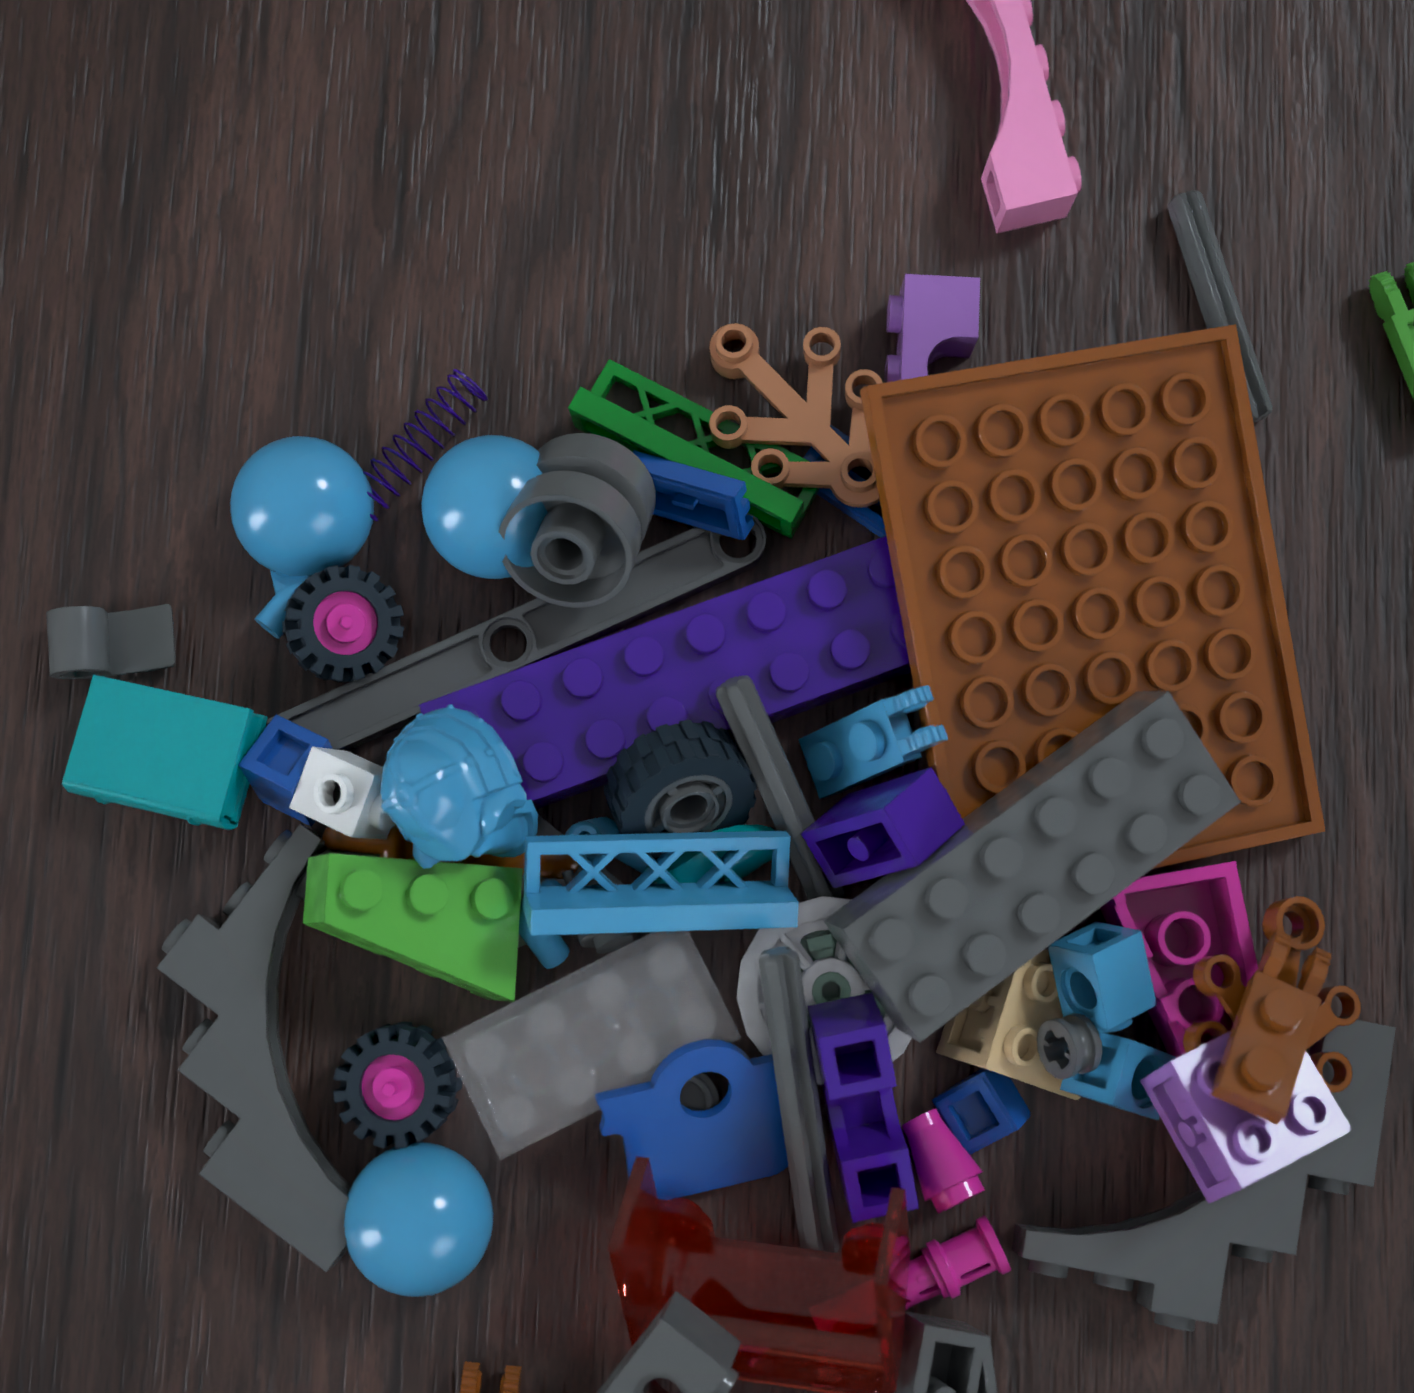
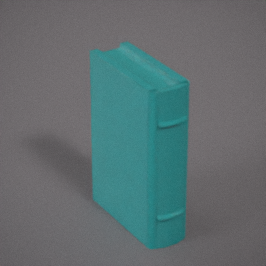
[62,674,268,830]

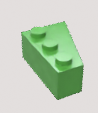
[303,853,523,1001]

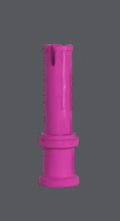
[809,1215,1011,1348]

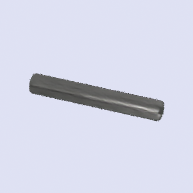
[1168,190,1273,422]
[715,675,845,900]

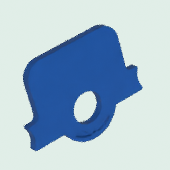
[595,1039,788,1202]

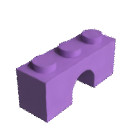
[884,274,980,383]

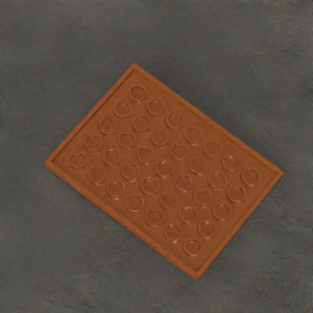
[860,324,1326,869]

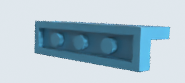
[524,831,799,936]

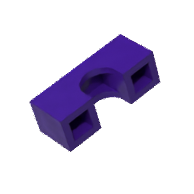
[807,992,919,1223]

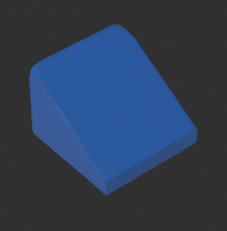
[932,1068,1031,1154]

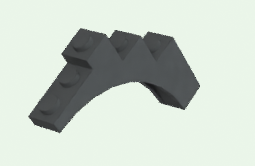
[157,824,351,1272]
[1011,1016,1396,1331]

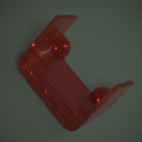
[608,1156,910,1393]

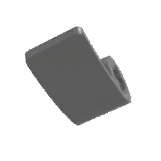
[46,604,176,679]

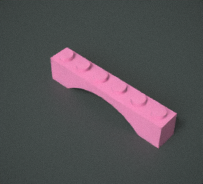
[966,0,1082,233]

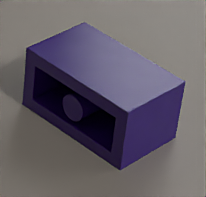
[800,767,965,888]

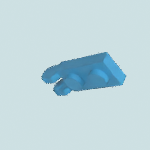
[798,685,948,799]

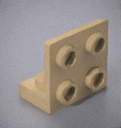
[936,949,1081,1100]

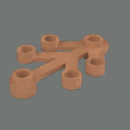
[709,324,883,508]

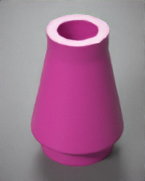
[902,1109,985,1214]

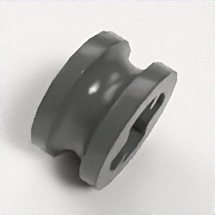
[1037,1013,1102,1080]

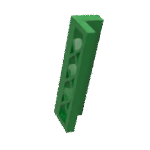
[568,359,819,539]

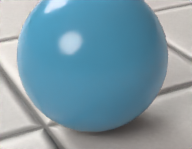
[422,435,548,579]
[230,436,374,576]
[344,1142,493,1297]

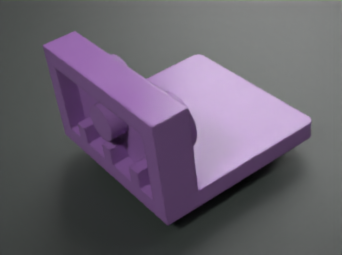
[1140,1031,1350,1204]

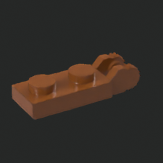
[1211,929,1332,1125]

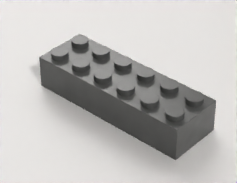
[824,691,1241,1042]

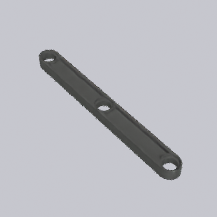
[265,513,766,751]

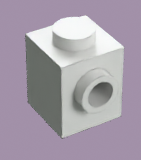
[289,746,395,840]

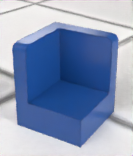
[238,714,333,827]

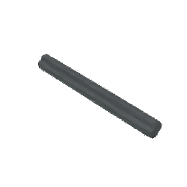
[758,946,840,1261]

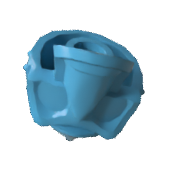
[380,704,538,869]

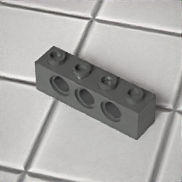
[596,1291,741,1393]

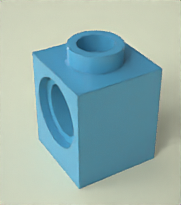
[1048,922,1157,1032]
[1060,1032,1176,1120]

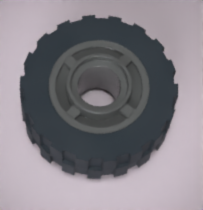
[604,720,757,858]

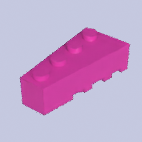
[1100,861,1258,1059]

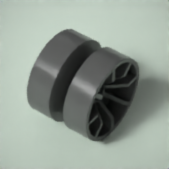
[499,433,656,608]

